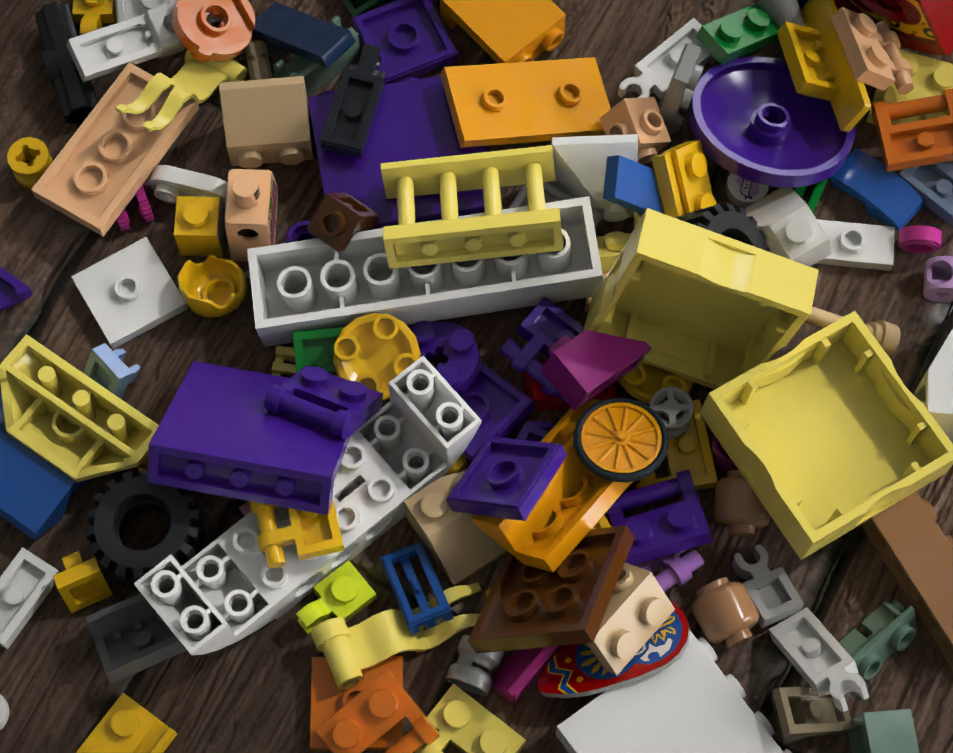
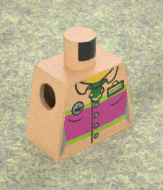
[225,169,279,261]

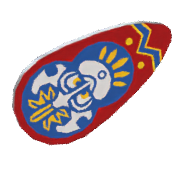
[537,601,690,698]

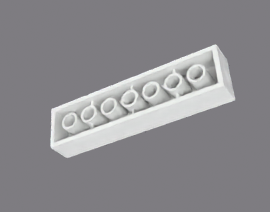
[247,196,603,347]

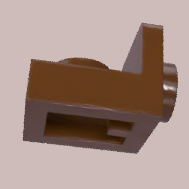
[307,193,380,252]

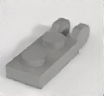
[659,43,704,134]

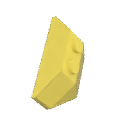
[0,334,159,482]

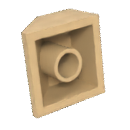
[219,76,314,169]

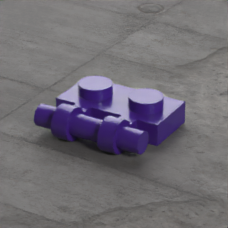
[499,297,584,406]

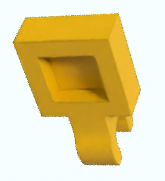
[72,0,116,35]

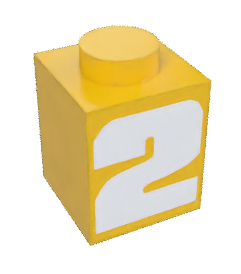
[174,196,225,257]

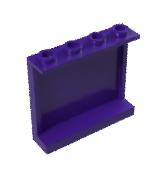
[308,75,488,232]
[148,361,351,515]

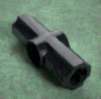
[35,2,98,125]

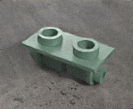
[839,600,918,680]

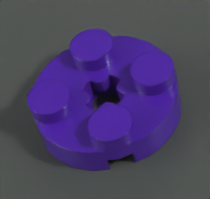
[410,321,482,394]

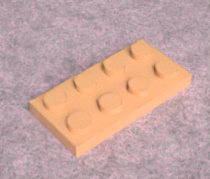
[31,63,199,237]

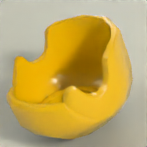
[177,254,247,318]

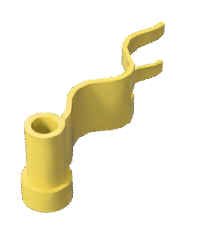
[115,50,248,132]
[310,582,482,690]

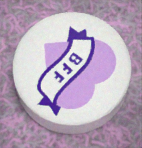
[726,173,769,208]

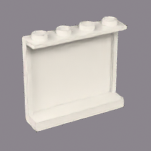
[555,631,792,753]

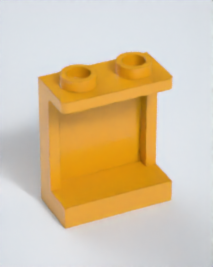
[440,0,566,64]

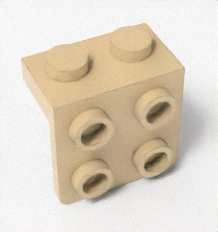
[587,563,675,675]

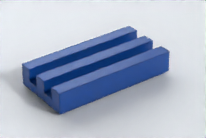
[380,541,454,635]

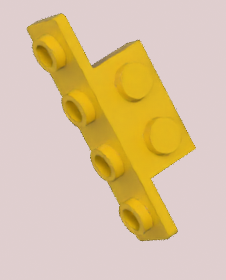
[777,0,871,132]

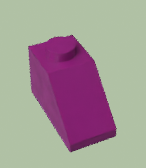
[541,330,652,411]

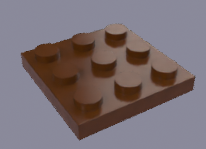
[468,525,634,654]

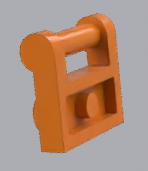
[871,88,953,172]
[315,670,440,753]

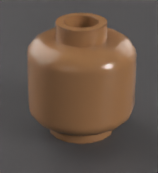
[713,470,771,537]
[692,577,760,648]

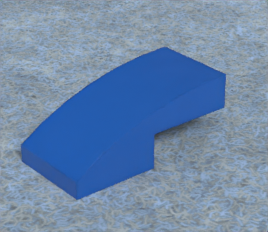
[830,148,926,231]

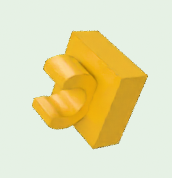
[53,551,113,613]

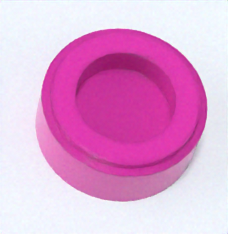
[898,225,942,254]

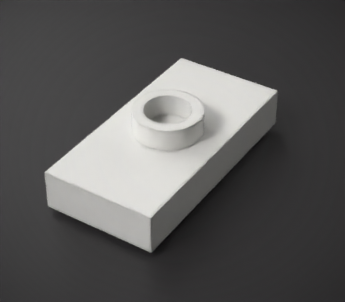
[815,219,895,271]

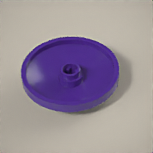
[689,57,855,188]

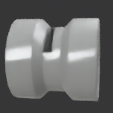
[445,635,504,696]

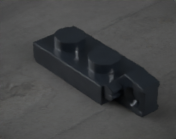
[320,44,386,159]

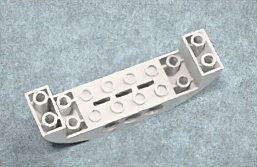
[134,356,482,656]

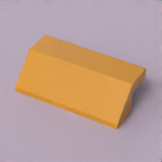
[471,399,633,573]

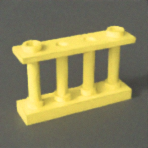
[381,145,563,269]

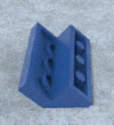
[0,392,94,540]

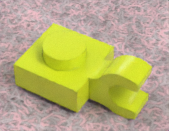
[296,560,377,635]

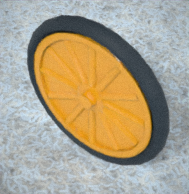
[573,398,669,483]

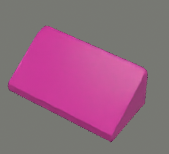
[491,645,564,704]

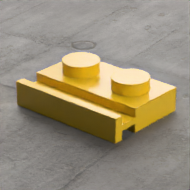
[651,140,717,218]
[76,693,177,753]

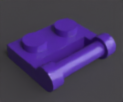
[264,365,383,439]
[608,469,712,565]

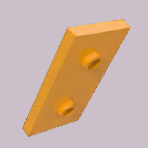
[440,57,611,148]

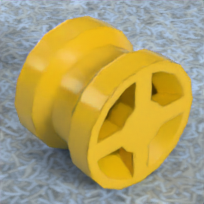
[7,137,53,189]

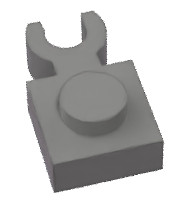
[732,544,804,628]

